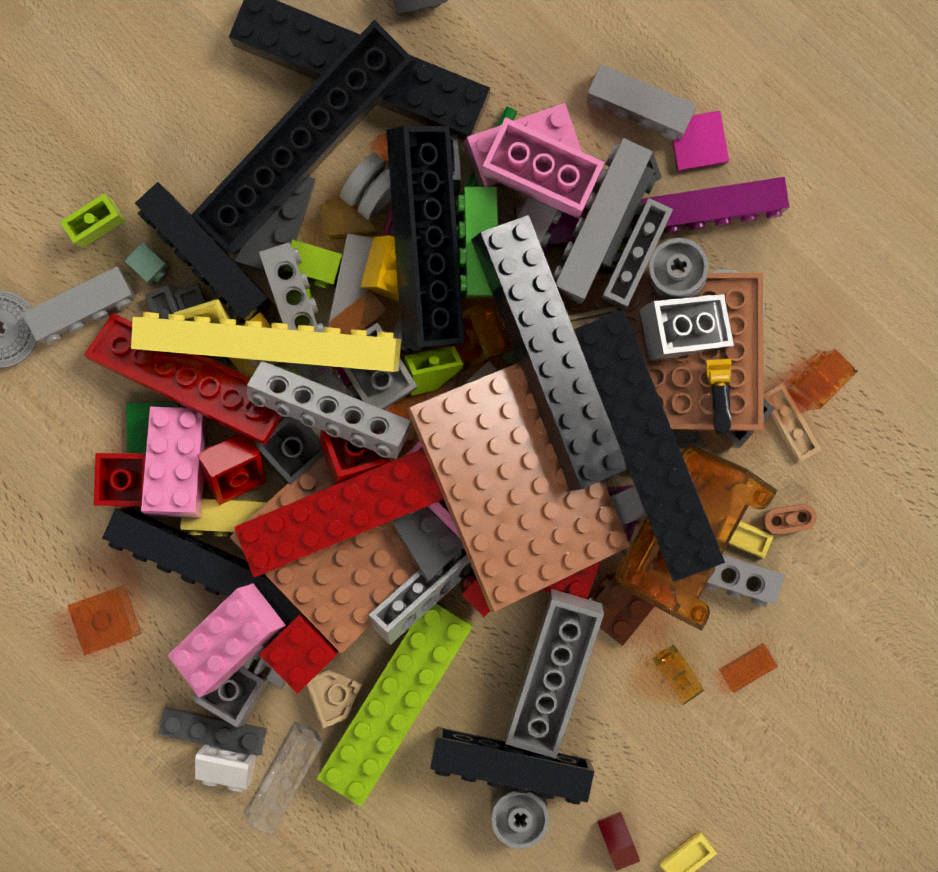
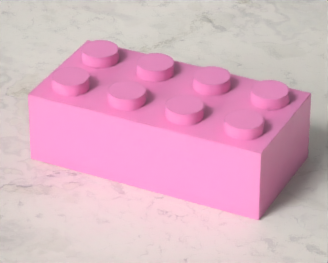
[463,103,582,187]
[482,117,605,219]
[141,407,209,518]
[167,583,286,698]

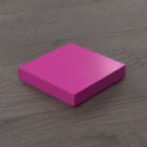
[672,111,729,172]

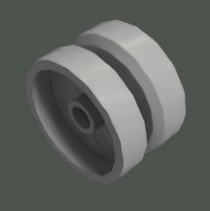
[339,152,391,221]
[649,238,709,300]
[490,785,550,849]

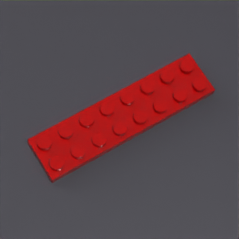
[84,313,283,445]
[234,449,444,577]

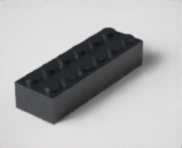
[135,182,274,323]
[430,727,594,805]

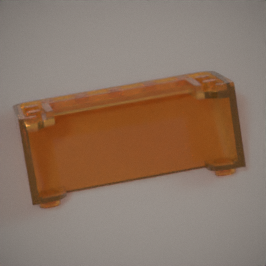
[616,445,777,631]

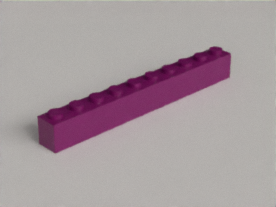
[541,177,790,253]

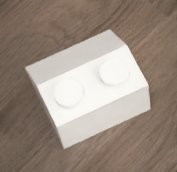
[195,744,257,791]

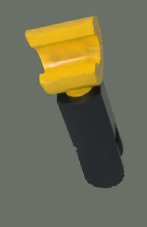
[705,359,731,434]

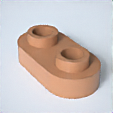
[763,504,817,534]

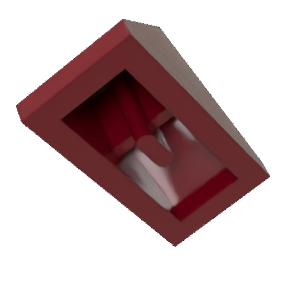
[597,812,640,871]

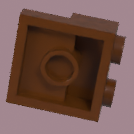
[587,573,655,646]

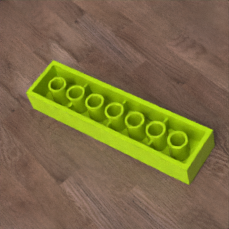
[317,601,473,807]

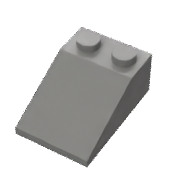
[639,294,734,361]
[343,323,418,410]

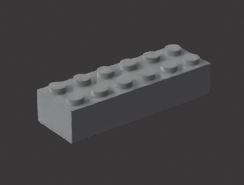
[553,138,653,305]
[505,589,604,759]

